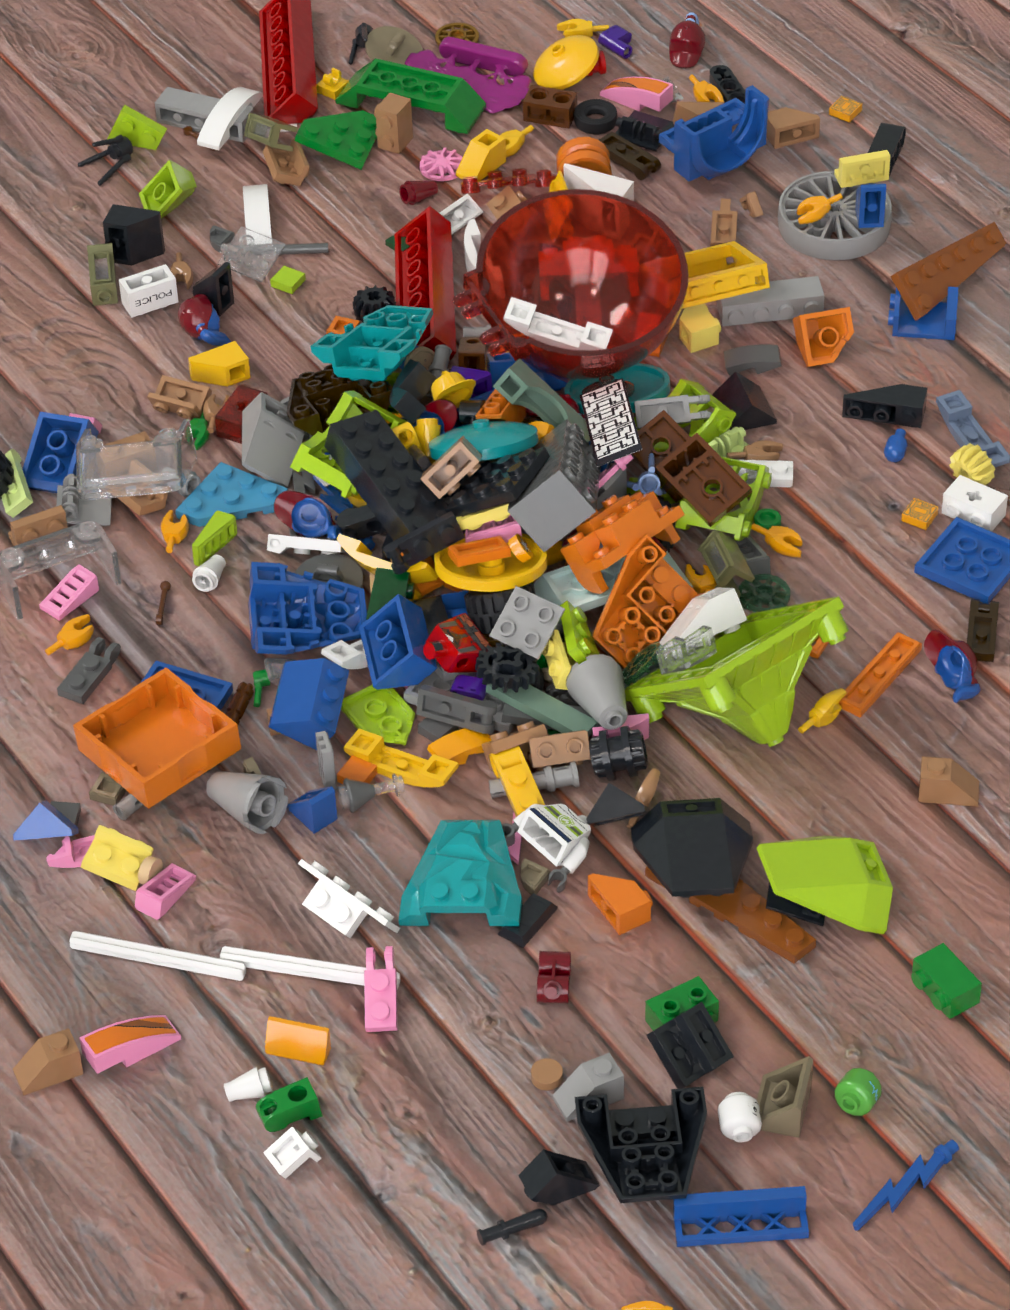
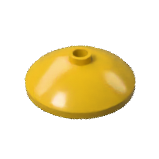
[533,35,599,90]

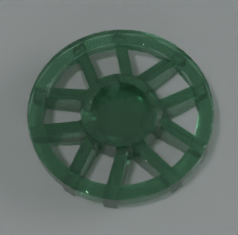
[738,574,790,613]
[622,641,665,686]

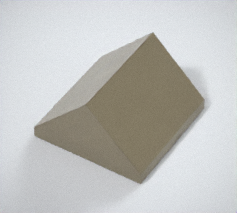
[757,1056,813,1138]

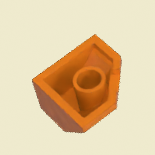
[793,307,854,367]

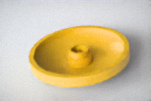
[434,533,547,592]

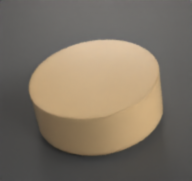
[138,856,163,885]

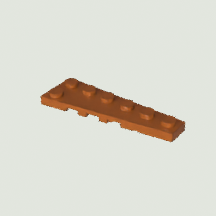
[890,222,1007,321]
[645,866,816,963]

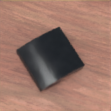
[646,1002,734,1089]

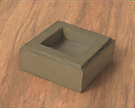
[89,772,126,806]

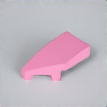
[46,835,95,868]

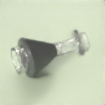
[337,773,405,813]

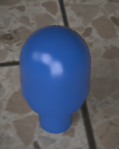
[884,429,908,463]

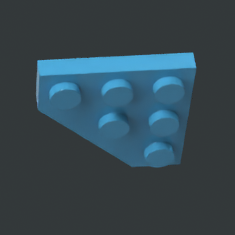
[175,462,288,527]

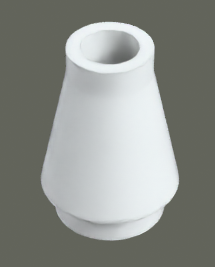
[192,555,226,592]
[224,1067,273,1102]

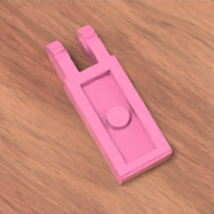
[364,946,398,1032]

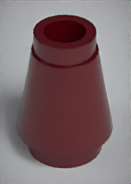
[399,180,438,205]

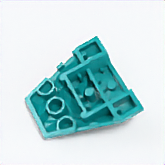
[310,305,433,382]
[398,820,522,926]

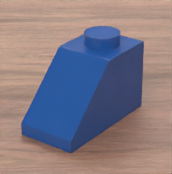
[855,184,886,228]

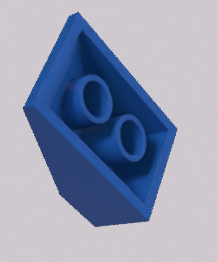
[22,412,99,493]

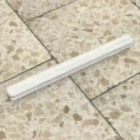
[69,931,246,981]
[220,946,400,989]

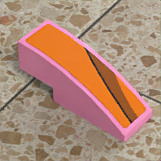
[600,76,673,112]
[79,1015,181,1074]

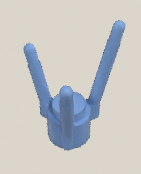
[627,453,666,496]

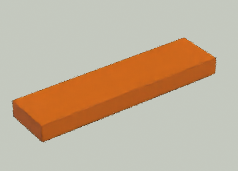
[838,632,922,718]

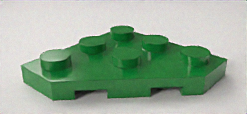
[294,110,377,170]

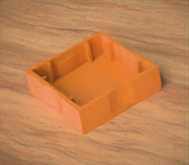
[73,667,242,809]

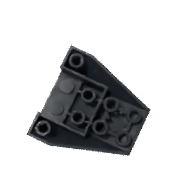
[631,798,753,898]
[575,1087,707,1203]

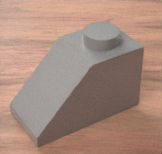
[553,1052,624,1122]

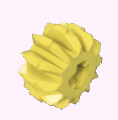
[950,443,996,486]

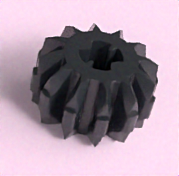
[353,285,396,323]

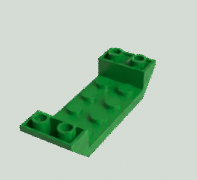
[335,58,486,134]

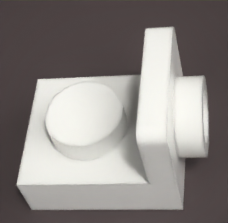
[263,1127,322,1179]

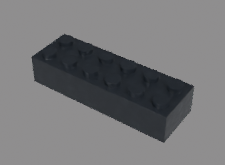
[325,410,448,555]

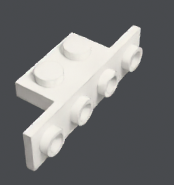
[298,859,400,938]

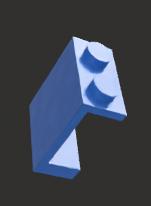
[888,287,959,340]

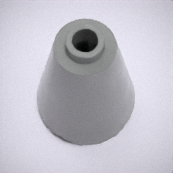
[566,654,627,730]
[207,771,288,834]

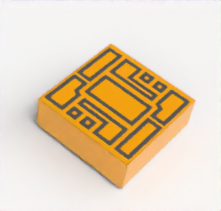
[829,96,862,123]
[901,498,939,530]

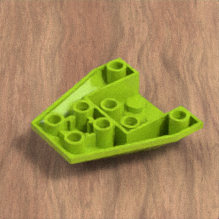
[757,836,893,934]

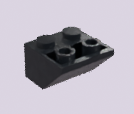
[103,204,165,266]

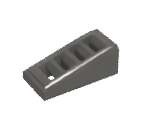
[733,535,771,581]

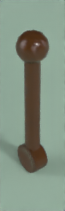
[183,126,217,152]
[156,581,171,625]

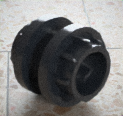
[589,726,648,781]

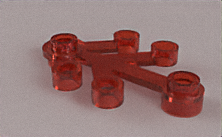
[460,168,557,194]

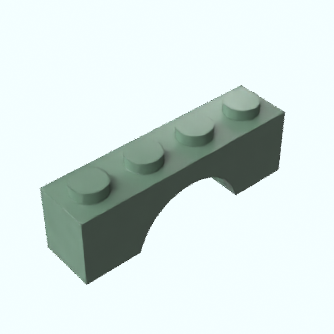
[493,359,590,443]

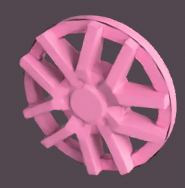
[420,147,463,181]

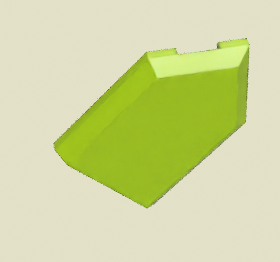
[341,684,415,745]

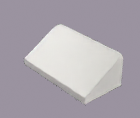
[440,193,483,235]

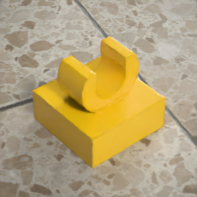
[316,68,349,100]

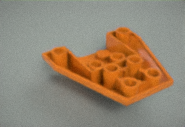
[592,534,704,676]

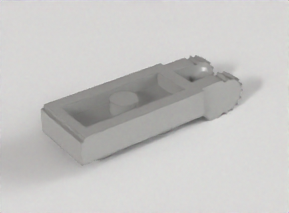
[634,395,712,429]

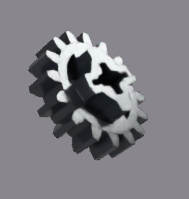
[475,642,539,693]

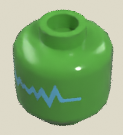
[835,1068,882,1116]

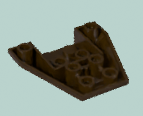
[287,364,393,436]

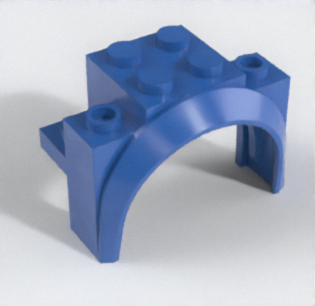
[659,85,769,182]

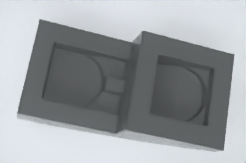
[724,344,782,376]

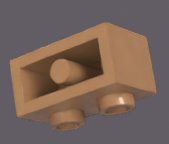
[374,93,413,154]
[420,436,482,499]

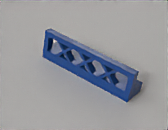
[673,1186,809,1247]

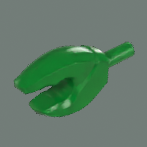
[182,412,210,450]

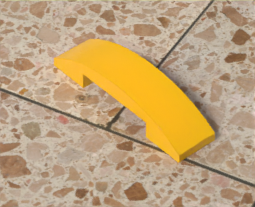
[337,534,438,584]
[343,729,459,788]

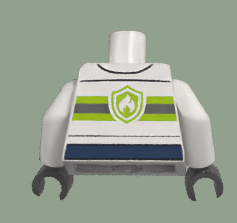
[501,804,591,893]

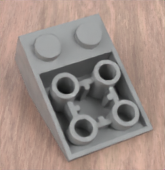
[242,392,305,488]

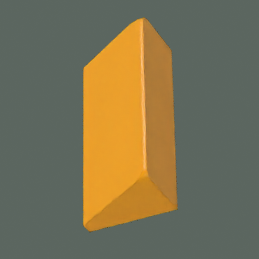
[265,1016,331,1065]

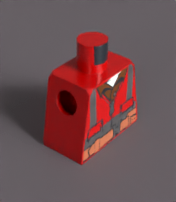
[423,613,490,673]

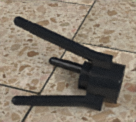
[348,23,373,65]
[78,135,133,186]

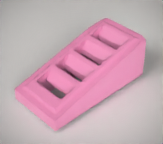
[465,514,522,543]
[39,564,99,621]
[135,863,196,920]

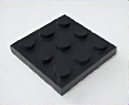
[445,447,550,518]

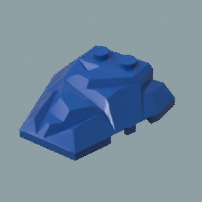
[248,562,367,655]

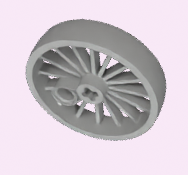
[778,171,892,260]

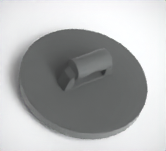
[295,554,364,588]

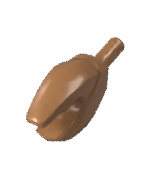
[170,252,193,289]
[203,394,232,433]
[726,440,783,461]
[627,768,660,829]

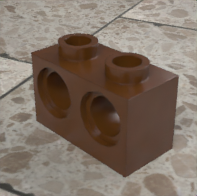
[523,85,577,129]

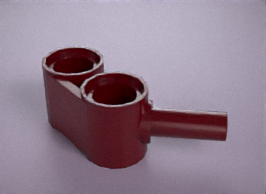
[537,951,571,1004]

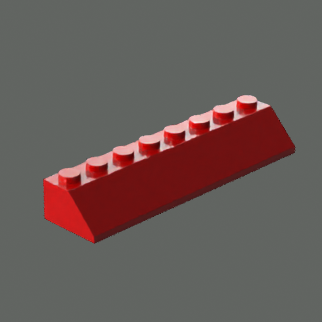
[259,0,318,124]
[394,206,457,360]

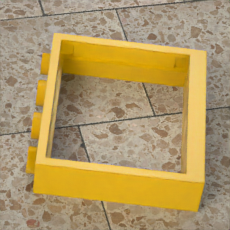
[641,241,770,311]

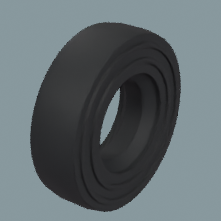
[574,99,617,134]

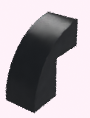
[390,359,437,425]

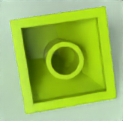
[139,159,197,219]

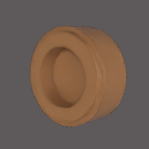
[531,1058,563,1091]

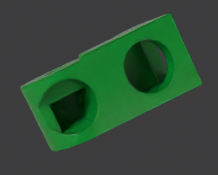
[256,1077,322,1132]

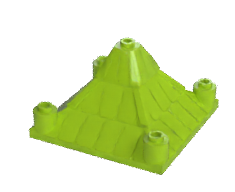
[625,596,849,747]

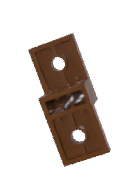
[631,410,752,527]

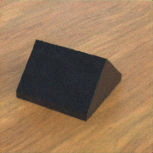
[712,371,777,430]

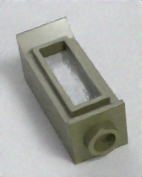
[244,112,298,151]
[87,243,118,306]
[697,529,755,598]

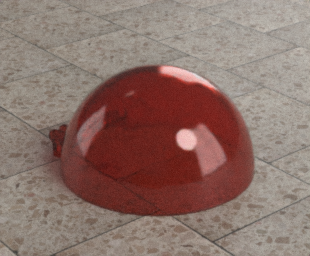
[453,189,688,380]

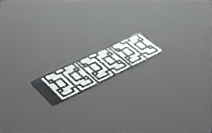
[580,378,642,467]

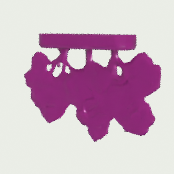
[405,37,531,113]

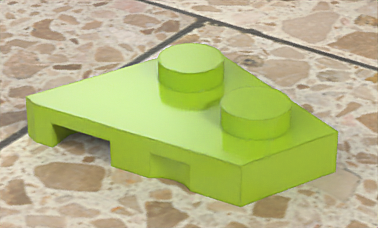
[107,105,167,150]

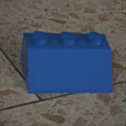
[359,594,437,690]
[268,658,349,750]

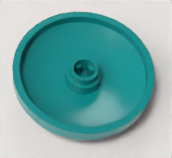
[564,363,671,414]
[429,419,539,461]

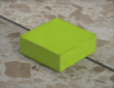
[270,266,306,294]

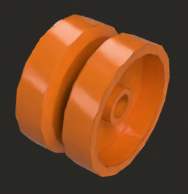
[556,137,612,177]

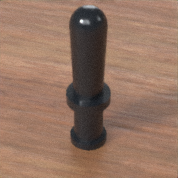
[477,1209,548,1246]

